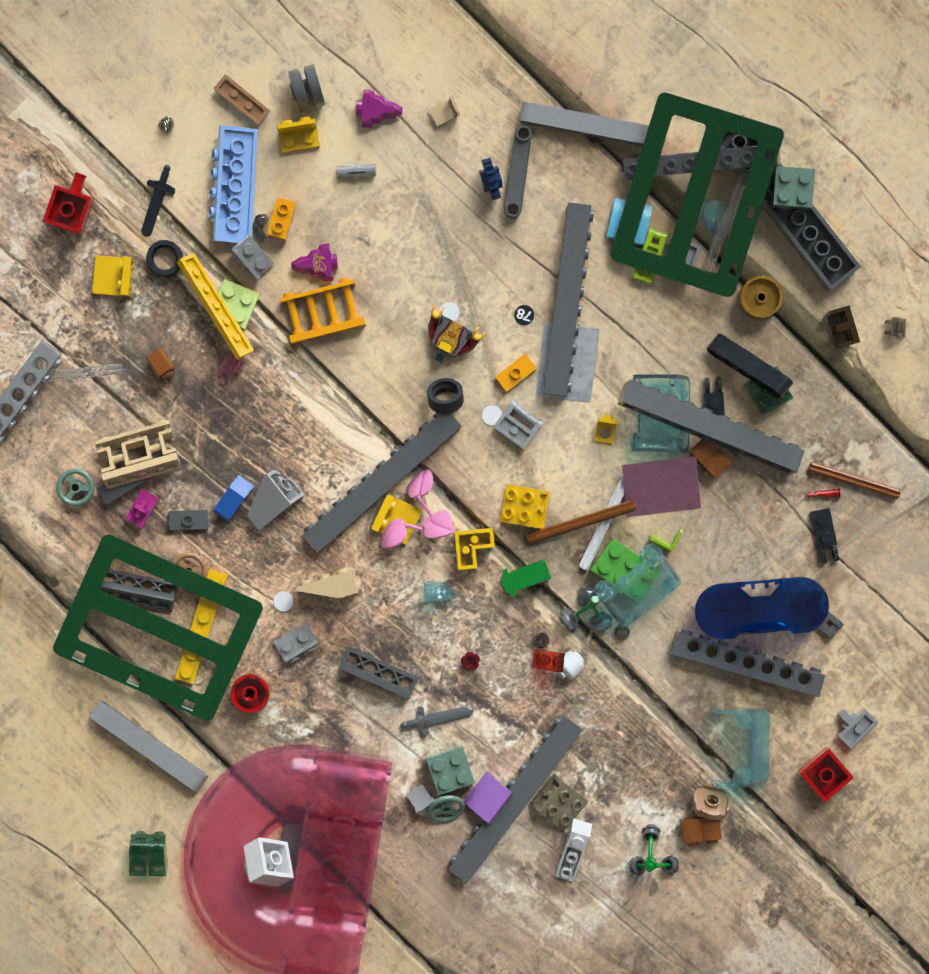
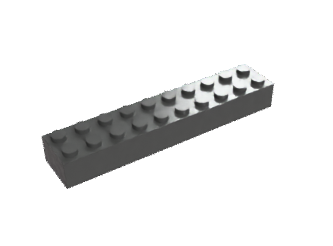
[720,115,861,292]

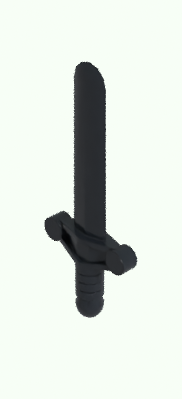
[141,165,175,236]

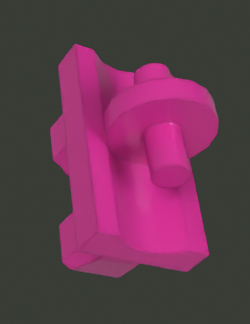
[125,489,159,528]

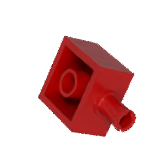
[43,172,94,236]

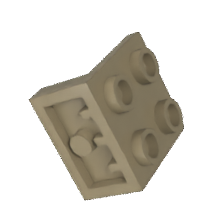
[530,774,588,831]

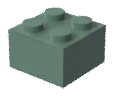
[771,166,815,210]
[426,745,475,796]

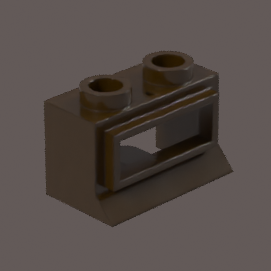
[826,305,860,350]

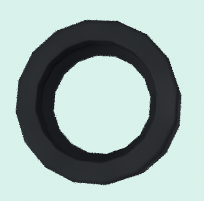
[146,240,183,277]
[427,378,464,414]

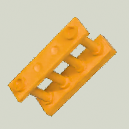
[280,277,366,344]

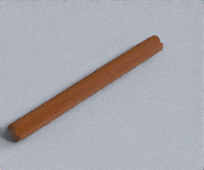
[526,500,637,544]

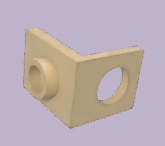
[429,95,460,126]

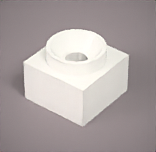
[243,837,294,887]

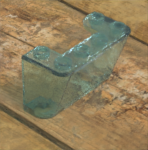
[592,542,681,627]

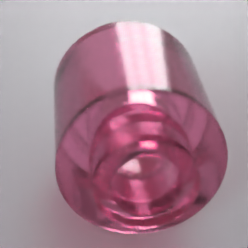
[219,350,246,378]

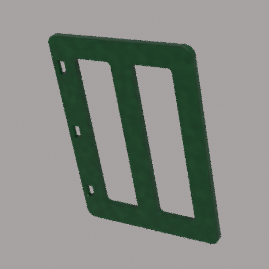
[611,92,784,297]
[53,534,263,721]

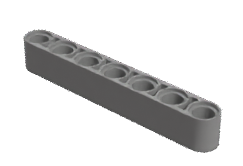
[519,102,649,146]
[89,700,208,792]

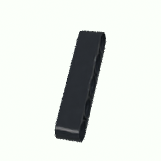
[706,333,793,399]

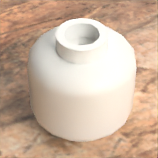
[556,651,585,680]

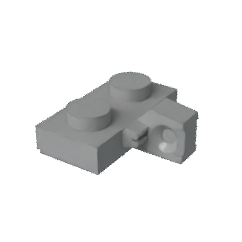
[837,709,879,750]

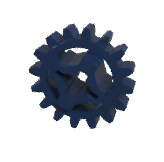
[479,158,503,200]

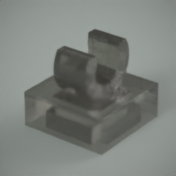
[884,317,906,338]

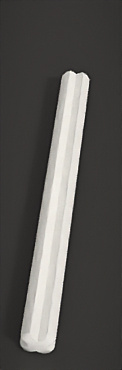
[579,474,625,570]

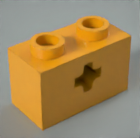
[267,197,297,241]

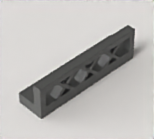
[101,570,177,612]
[339,647,419,699]

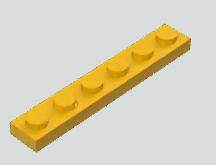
[177,253,254,360]
[175,569,228,684]

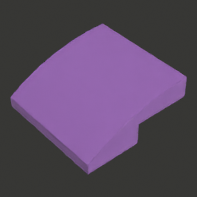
[464,771,514,824]

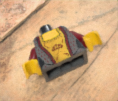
[428,305,486,364]

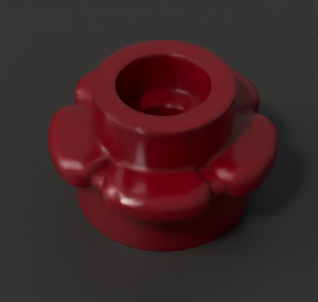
[461,652,480,671]

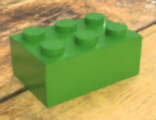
[590,538,660,602]

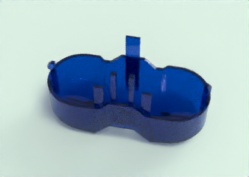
[695,576,829,640]

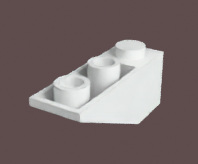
[555,819,592,882]

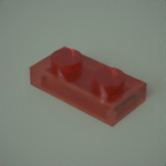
[532,649,565,673]

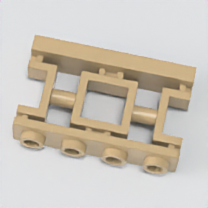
[95,421,182,489]

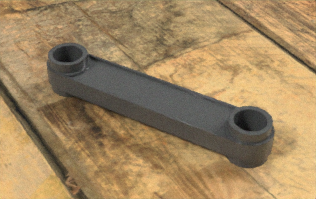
[504,125,532,219]

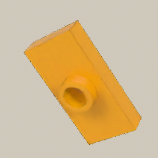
[495,354,537,392]

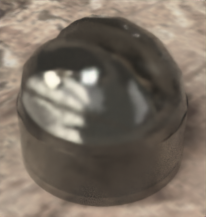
[158,116,175,133]
[614,624,630,640]
[532,632,549,649]

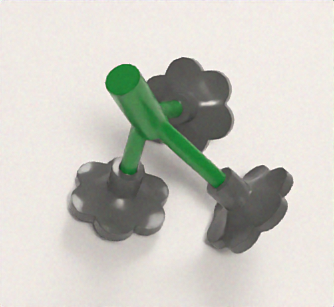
[560,584,612,633]

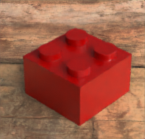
[797,747,854,803]

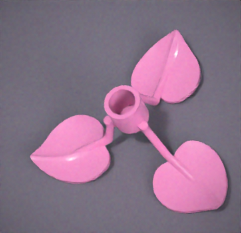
[381,469,454,549]

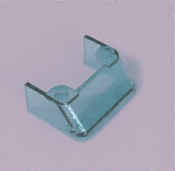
[711,707,770,787]

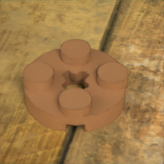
[692,784,732,821]

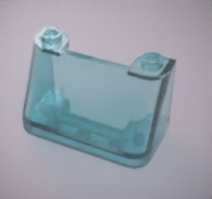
[630,374,690,453]

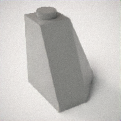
[247,470,305,530]

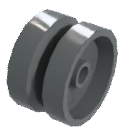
[288,64,326,112]

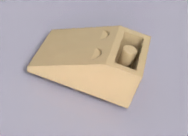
[295,567,359,598]

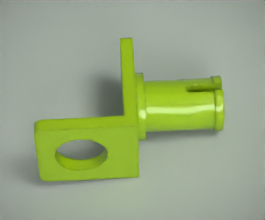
[647,528,683,564]

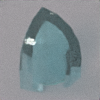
[702,198,730,232]
[424,581,456,602]

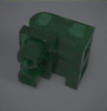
[743,366,793,415]
[129,831,168,876]

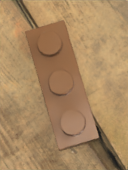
[213,74,270,126]

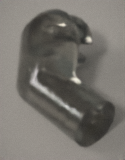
[252,214,269,243]

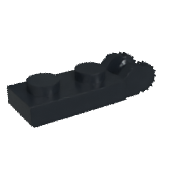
[704,377,725,416]
[810,508,839,564]

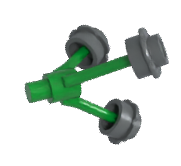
[629,824,679,875]

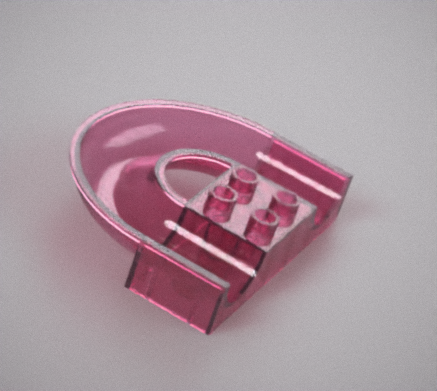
[184,744,393,974]

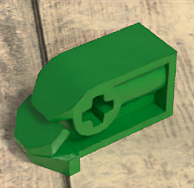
[500,559,551,597]

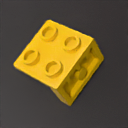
[276,117,320,153]
[92,255,134,297]
[500,484,550,529]
[371,494,422,544]

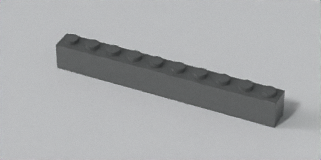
[543,202,594,397]
[617,379,804,475]
[302,413,462,553]
[448,715,583,884]

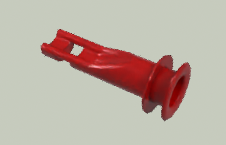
[808,487,841,499]

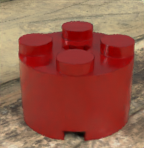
[231,673,271,713]

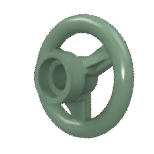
[56,468,95,507]
[427,794,465,823]

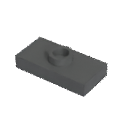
[169,510,208,530]

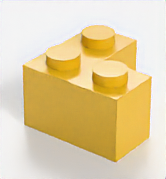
[454,528,495,570]

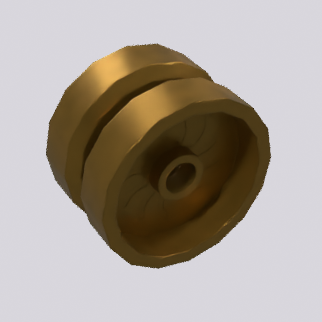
[738,276,783,320]

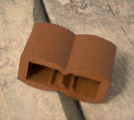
[145,348,176,380]
[688,439,732,479]
[680,816,722,846]

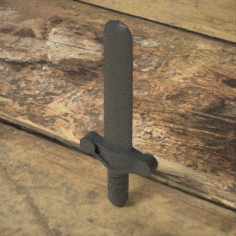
[400,706,474,736]

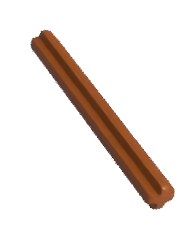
[808,462,901,499]

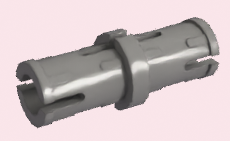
[337,163,376,179]

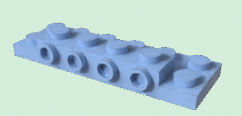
[208,125,258,243]

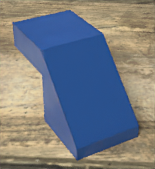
[213,475,254,522]

